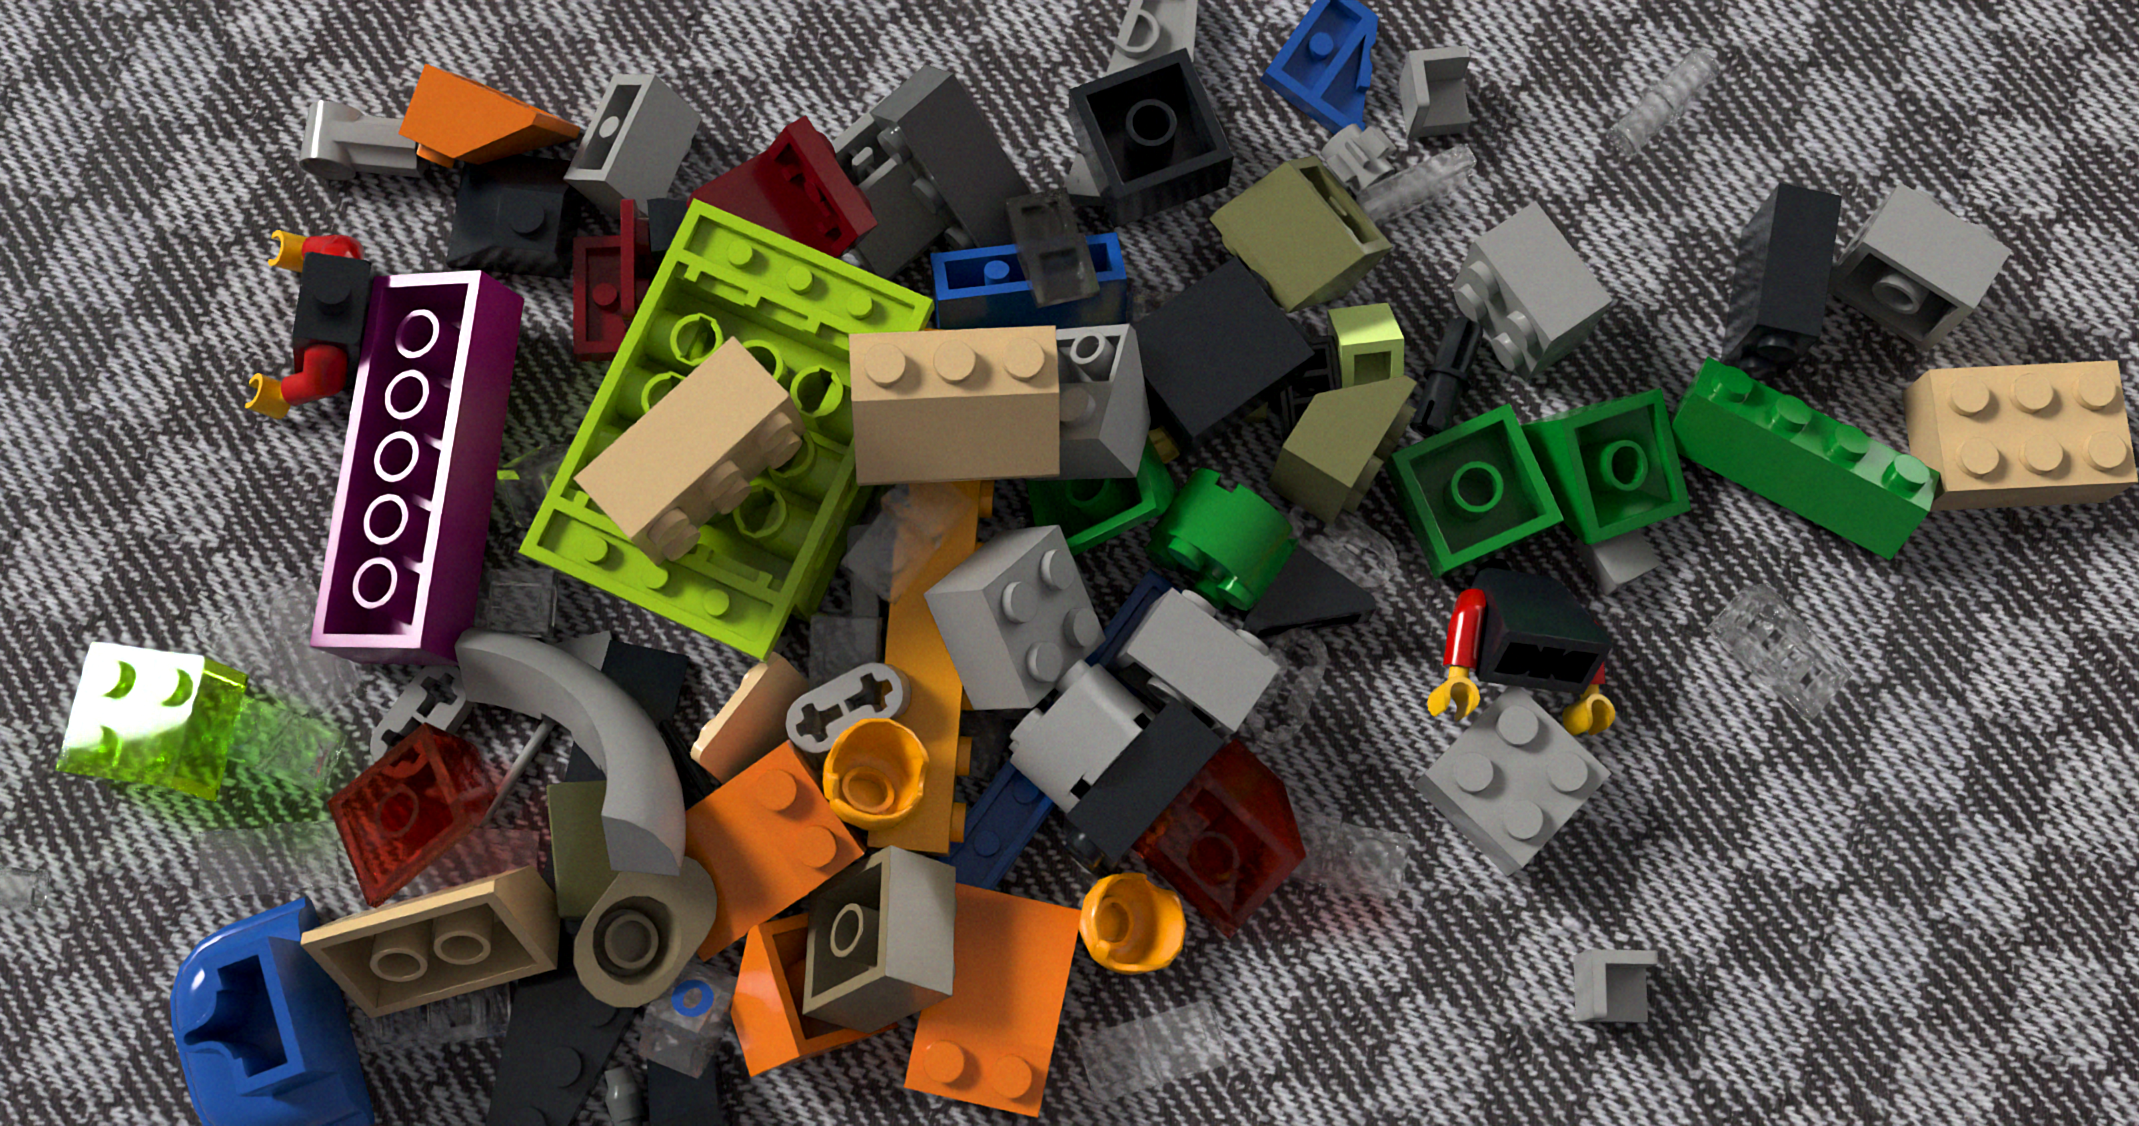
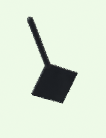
[601,640,715,798]

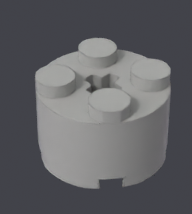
[1009,659,1157,814]

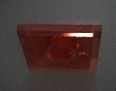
[327,722,497,909]
[1133,738,1307,939]

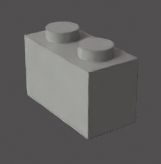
[564,74,702,219]

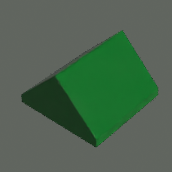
[1026,434,1178,557]

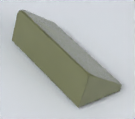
[546,780,621,922]

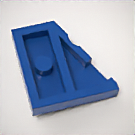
[1260,0,1378,135]

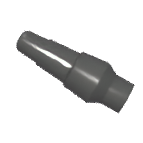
[604,1064,644,1126]

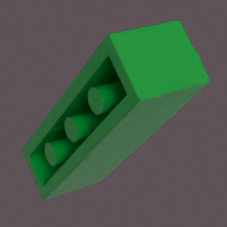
[1669,356,1940,560]

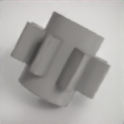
[1321,123,1397,201]

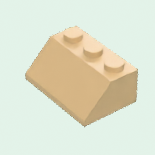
[849,326,1060,486]
[300,865,561,1019]

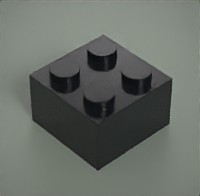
[1068,48,1234,228]

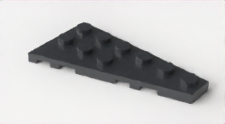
[485,741,704,1126]

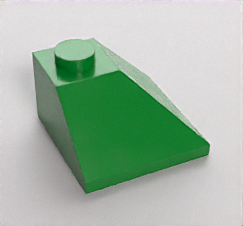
[1520,388,1692,545]

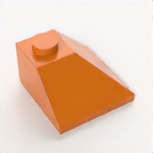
[398,63,581,169]
[730,912,899,1077]

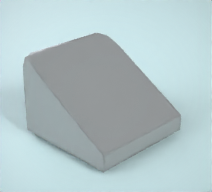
[1572,529,1661,597]

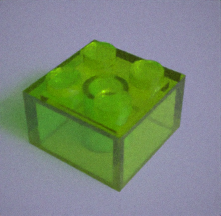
[55,642,250,802]

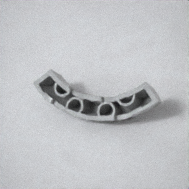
[454,627,686,876]

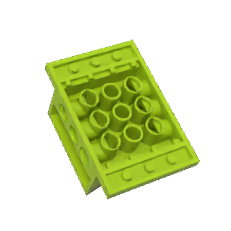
[518,198,935,664]

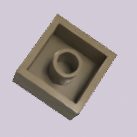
[803,845,957,1034]

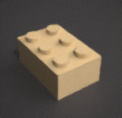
[573,336,807,566]
[1902,360,2138,511]

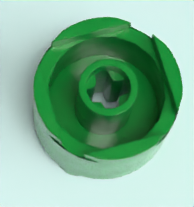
[1145,468,1300,611]

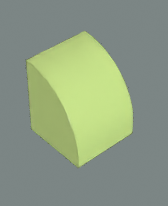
[1327,303,1404,389]

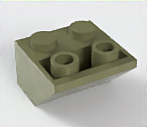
[1210,155,1393,314]
[1267,376,1417,526]

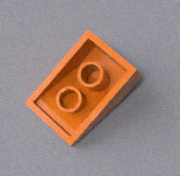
[684,739,868,962]
[903,882,1082,1118]

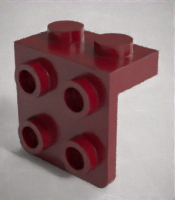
[687,115,878,259]
[573,199,658,362]

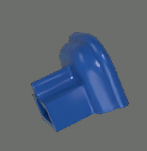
[170,896,375,1126]

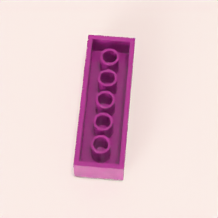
[309,270,525,666]

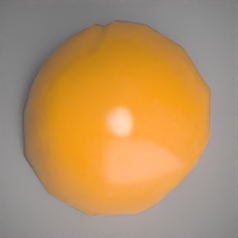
[823,718,930,830]
[1078,872,1187,975]

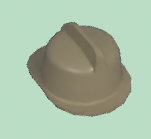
[574,855,718,1007]

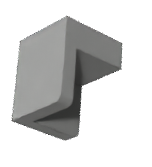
[1398,46,1471,138]
[1573,949,1658,1023]

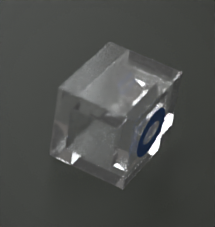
[637,959,738,1079]

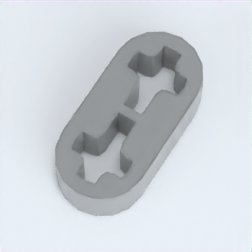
[786,662,912,753]
[370,665,475,778]

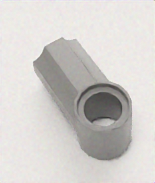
[299,101,430,180]

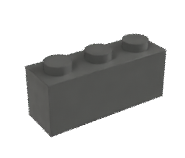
[869,64,1049,251]

